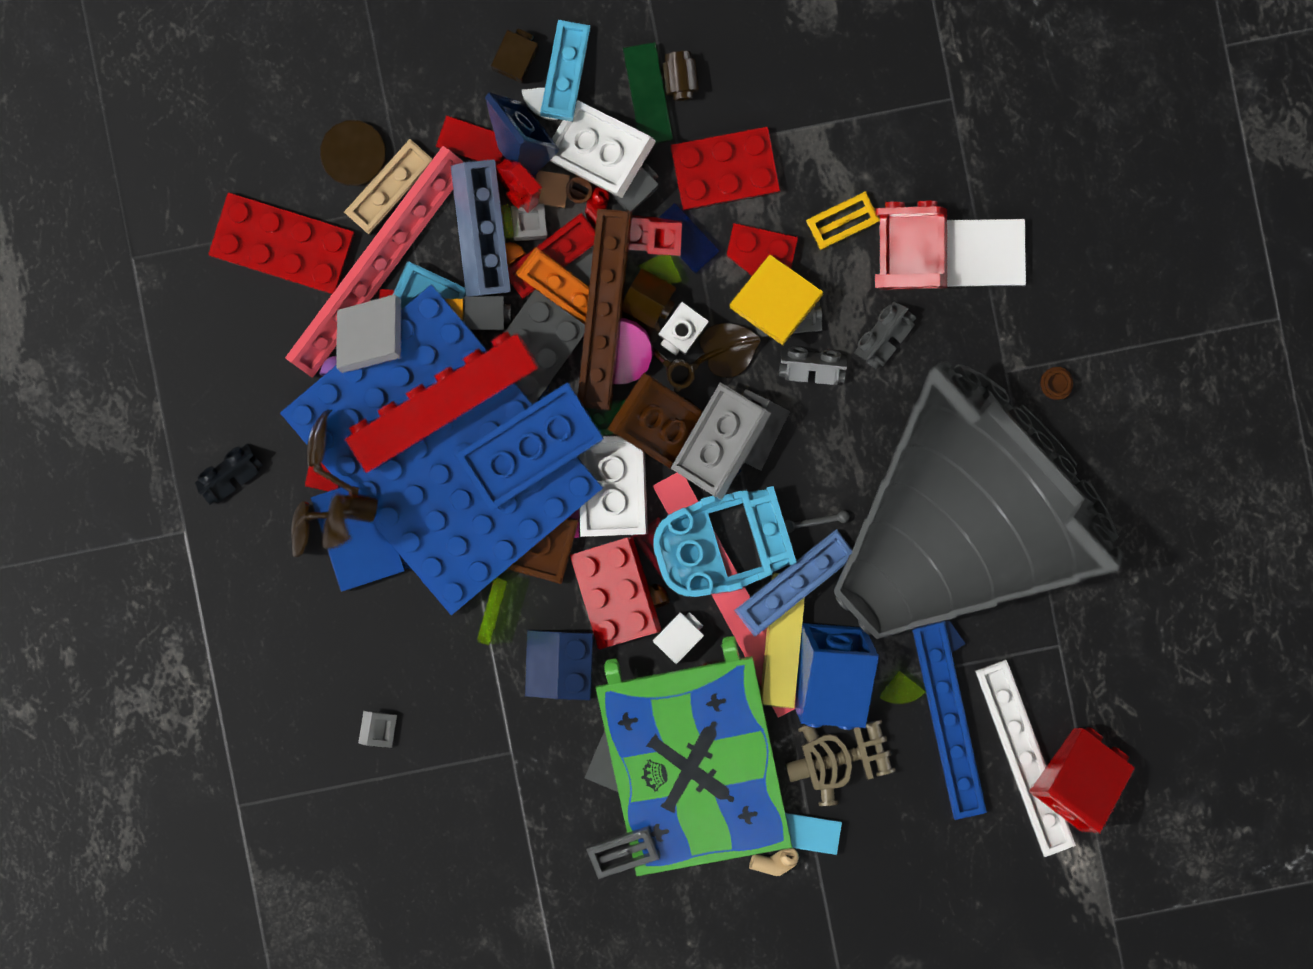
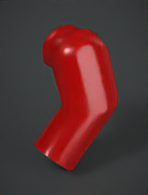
[585,187,609,228]

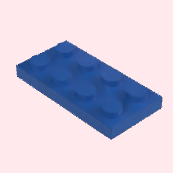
[455,382,604,511]

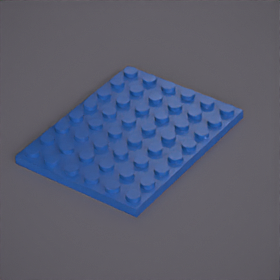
[280,284,603,615]

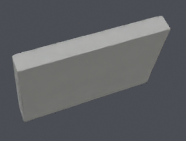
[671,383,772,500]

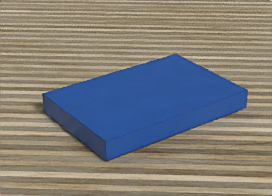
[310,487,404,592]

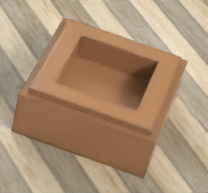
[536,171,570,209]

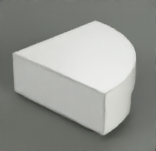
[522,88,558,121]

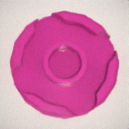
[614,318,653,384]

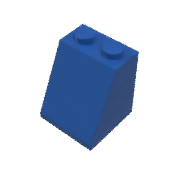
[795,623,879,730]

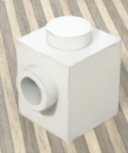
[659,302,709,356]

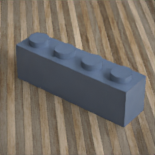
[450,159,511,297]

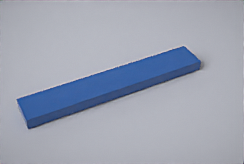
[912,620,987,820]

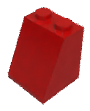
[1029,727,1135,833]

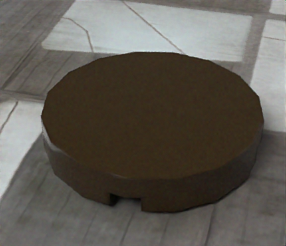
[320,120,386,186]

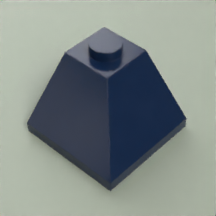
[485,93,560,177]

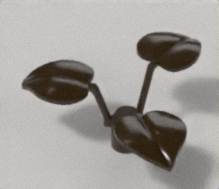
[621,311,760,406]
[291,409,378,557]

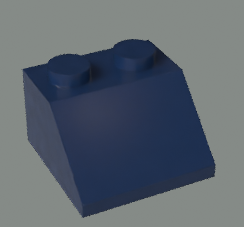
[525,630,593,700]

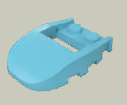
[653,486,797,597]

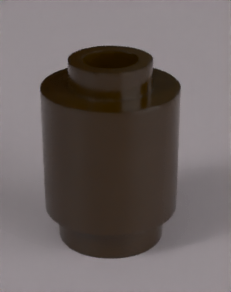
[663,51,699,101]

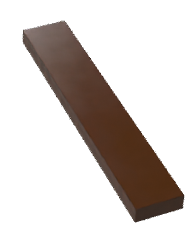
[578,209,632,410]

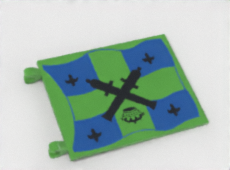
[596,636,792,876]

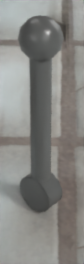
[784,510,850,533]

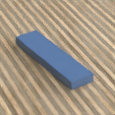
[734,529,853,636]

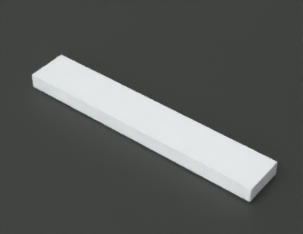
[975,659,1076,857]

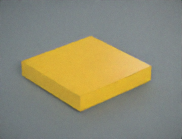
[730,254,823,345]

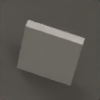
[336,294,401,373]

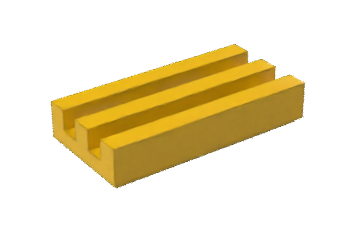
[806,191,880,250]

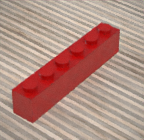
[345,331,539,473]

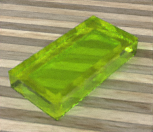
[477,578,508,645]

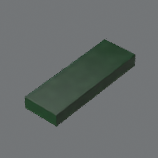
[623,42,673,144]

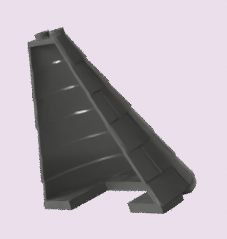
[834,362,1122,639]

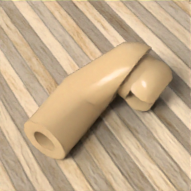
[749,848,799,876]

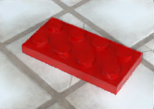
[208,192,355,294]

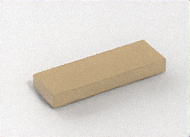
[344,139,433,235]

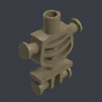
[785,719,896,806]

